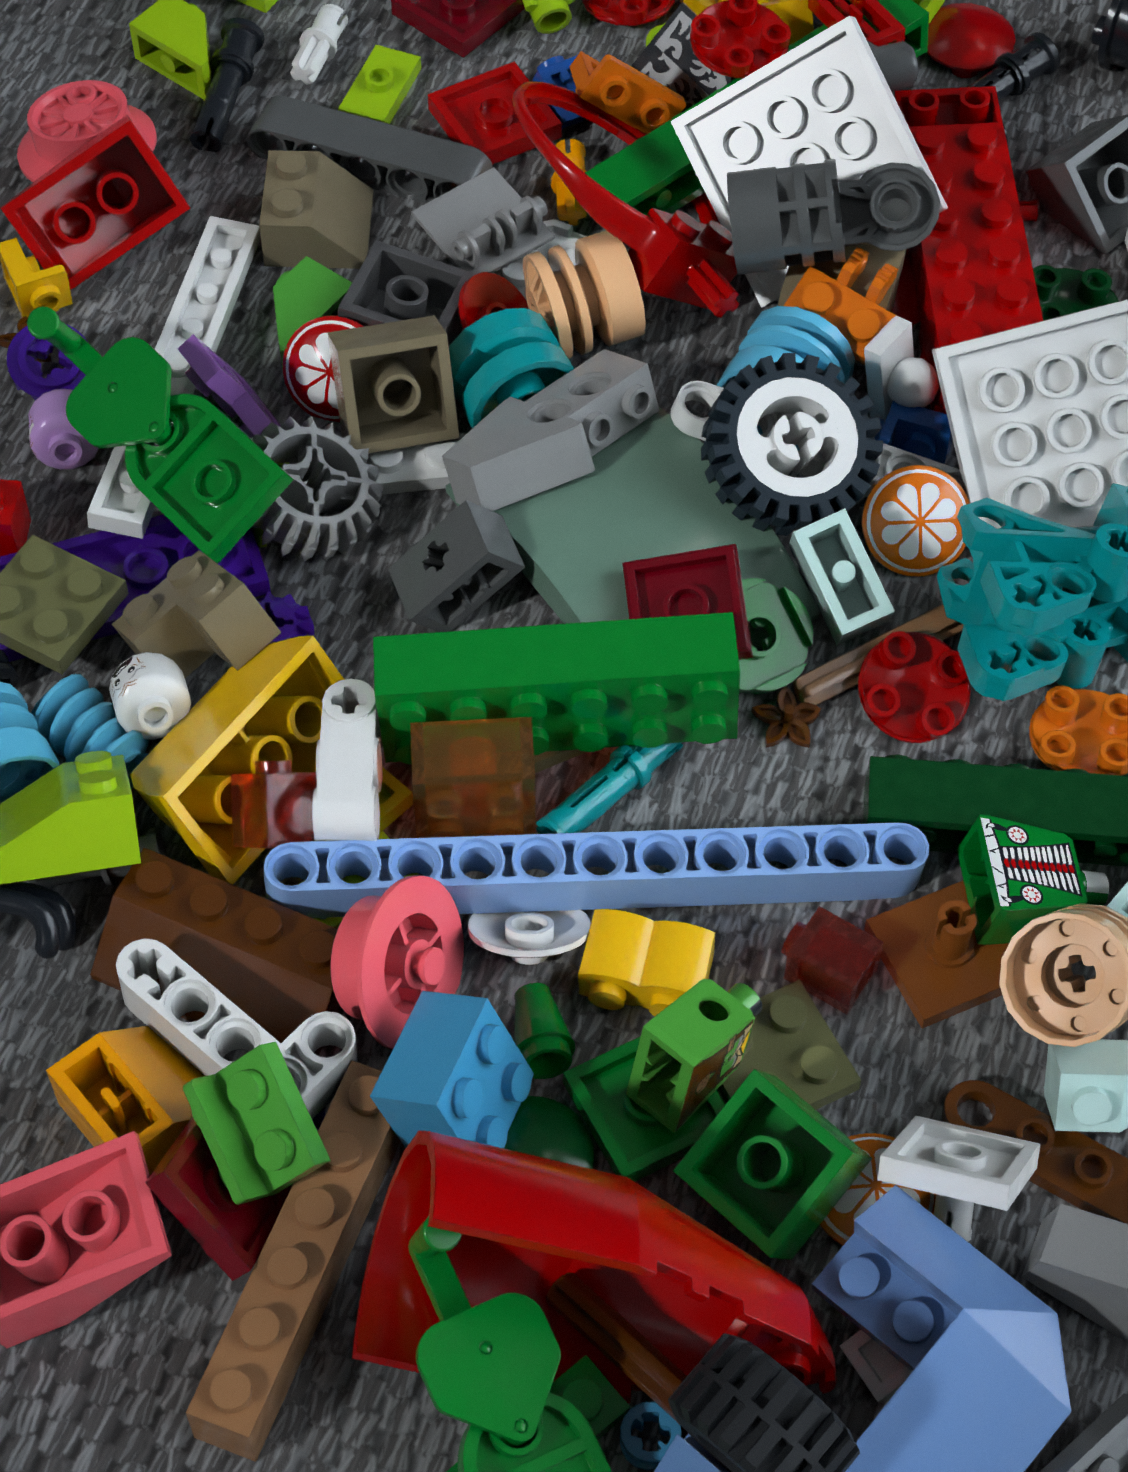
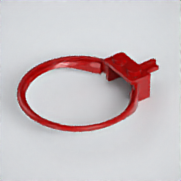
[512,81,740,318]

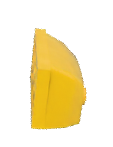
[130,636,345,885]

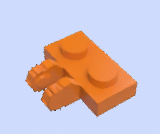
[783,247,899,365]

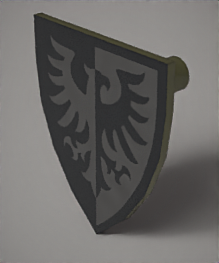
[631,2,733,113]

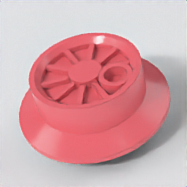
[17,80,157,182]
[331,875,464,1050]

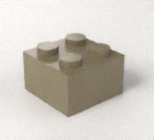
[328,315,459,454]

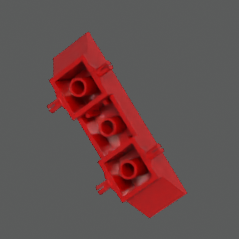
[894,86,1043,414]

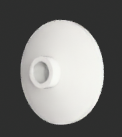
[468,909,591,965]

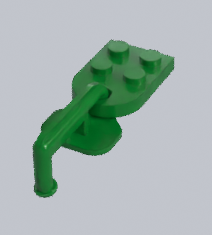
[27,306,294,564]
[408,1216,612,1472]

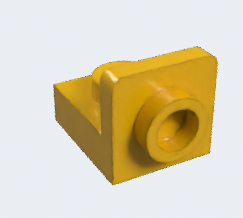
[0,238,73,318]

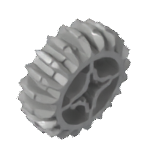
[250,416,384,562]

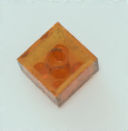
[410,717,536,838]

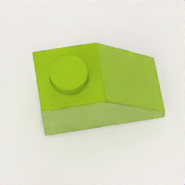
[129,0,212,100]

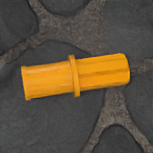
[551,138,587,226]

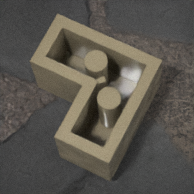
[112,550,281,678]

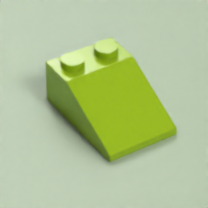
[0,751,141,885]

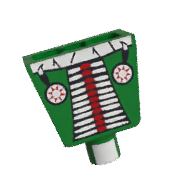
[957,814,1109,945]

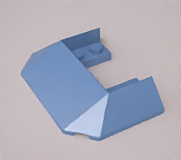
[654,1185,1071,1472]

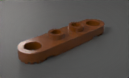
[942,1080,1128,1224]

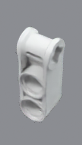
[312,679,382,841]

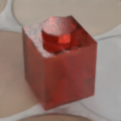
[231,760,317,848]
[781,906,884,1015]

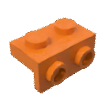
[569,51,686,135]

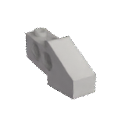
[442,349,660,511]
[1021,1204,1128,1341]

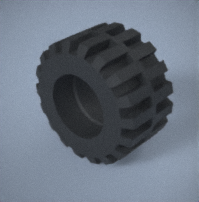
[668,1333,860,1472]

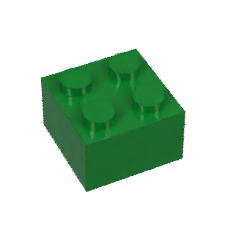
[673,1069,872,1260]

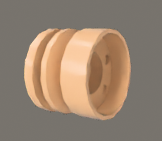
[523,231,646,359]
[999,903,1128,1047]

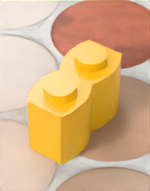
[578,909,715,1016]

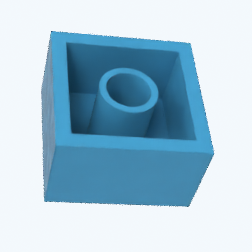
[370,991,534,1148]

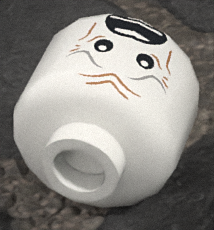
[109,652,191,740]

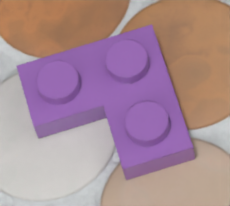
[178,334,281,438]

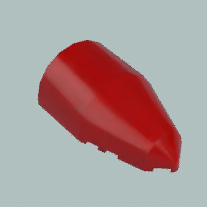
[352,1131,836,1403]

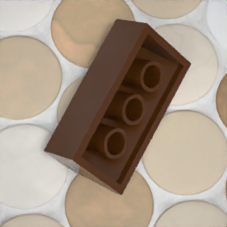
[90,847,344,1055]

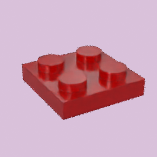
[428,61,562,165]

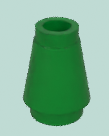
[514,983,575,1079]

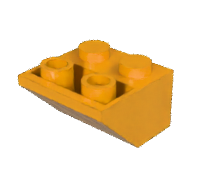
[46,1026,204,1175]

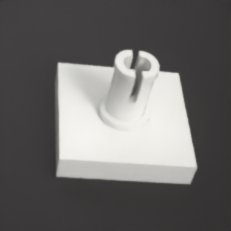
[878,1116,1040,1242]

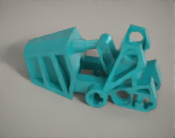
[937,483,1128,701]

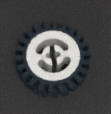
[701,353,883,536]

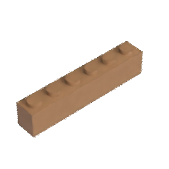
[186,1060,401,1462]

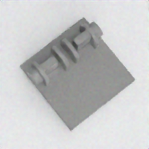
[411,167,555,275]

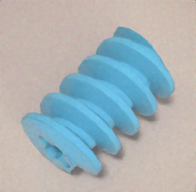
[31,674,149,789]

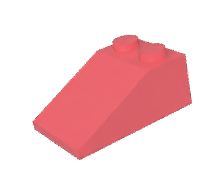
[0,1131,172,1348]

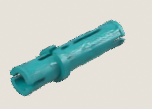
[536,742,683,834]

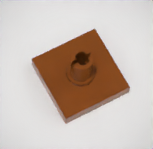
[864,881,1009,1029]

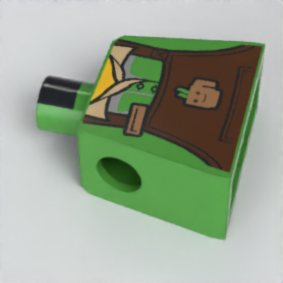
[626,979,762,1134]

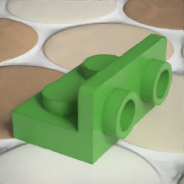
[183,1042,331,1205]

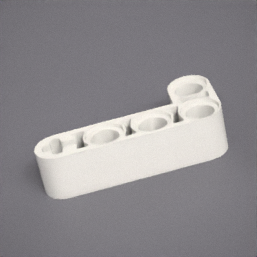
[116,938,358,1119]

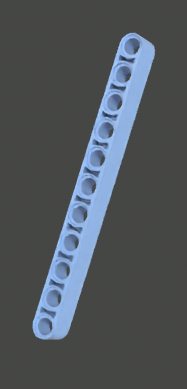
[263,823,929,919]

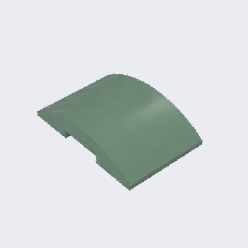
[446,407,820,651]

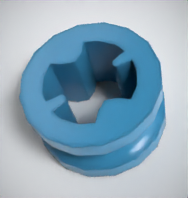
[620,1402,682,1471]

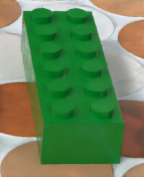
[373,612,740,764]

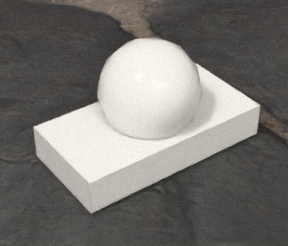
[864,316,939,420]

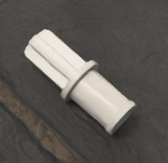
[290,4,348,85]

